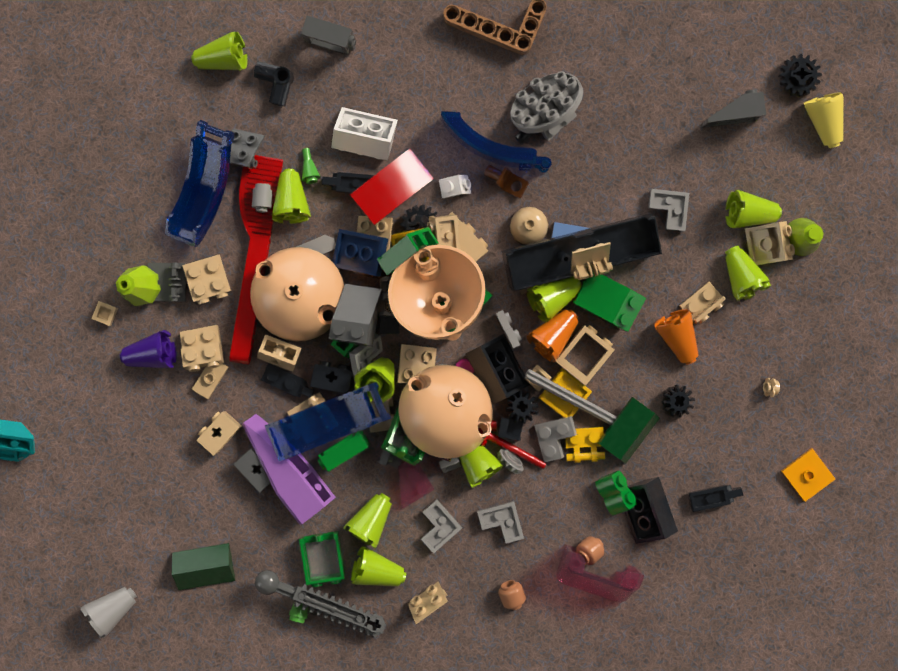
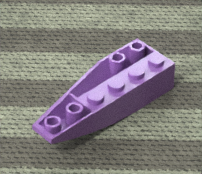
[242,414,336,525]

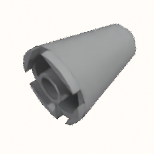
[80,587,137,638]

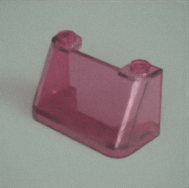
[556,544,644,603]

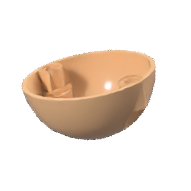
[388,245,485,341]
[250,247,344,341]
[398,365,493,458]

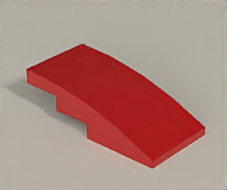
[350,149,434,225]

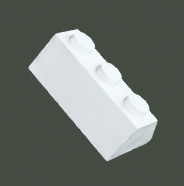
[331,107,398,161]

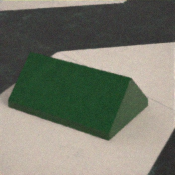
[598,397,660,464]
[172,543,235,590]

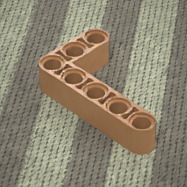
[443,0,547,55]

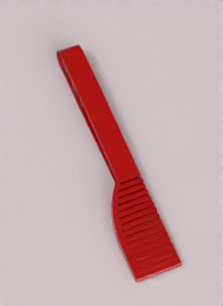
[229,155,284,365]

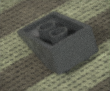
[701,89,766,128]
[329,284,383,347]

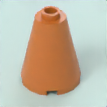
[654,309,699,365]
[526,310,578,362]

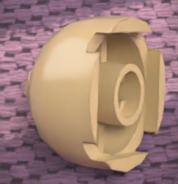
[510,207,548,245]

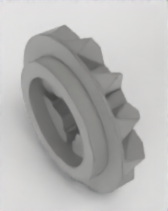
[497,449,524,474]

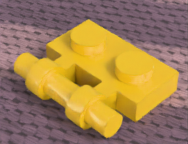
[565,427,605,463]

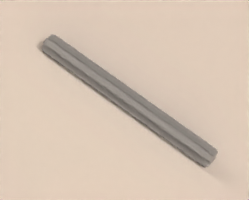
[524,369,617,425]

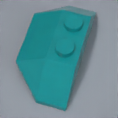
[0,420,35,462]

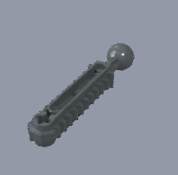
[255,570,386,637]

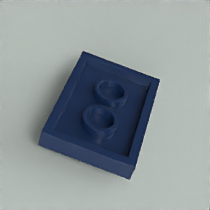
[332,229,389,277]

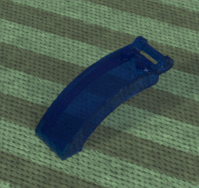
[441,111,552,173]
[165,120,234,247]
[265,382,391,462]

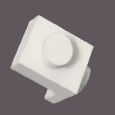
[439,175,471,198]

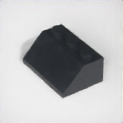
[466,334,530,405]
[625,477,678,544]

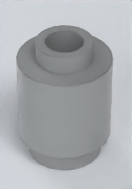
[252,183,272,213]

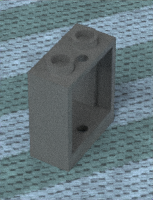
[301,15,356,55]

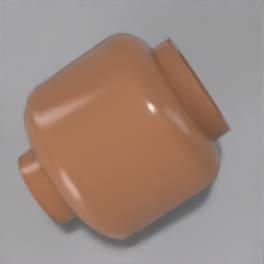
[576,536,604,565]
[498,580,526,610]

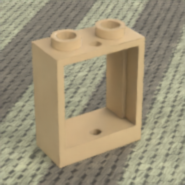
[556,325,615,386]

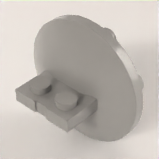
[510,71,583,141]

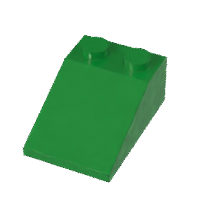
[573,271,646,332]

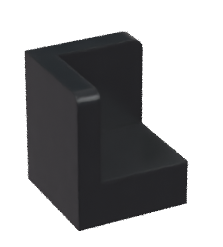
[497,417,523,441]

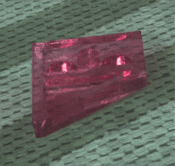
[398,462,435,508]

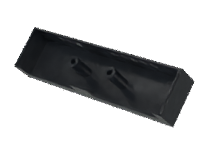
[501,214,662,292]

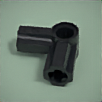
[254,61,294,107]

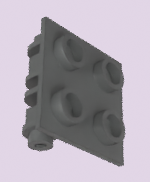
[216,129,265,169]
[148,263,186,302]

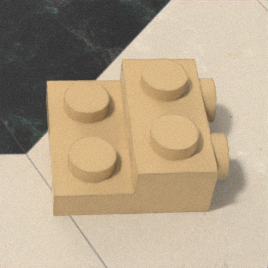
[745,221,795,265]
[182,254,231,304]
[180,325,224,372]

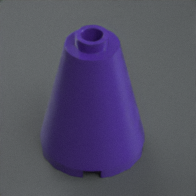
[120,330,177,369]

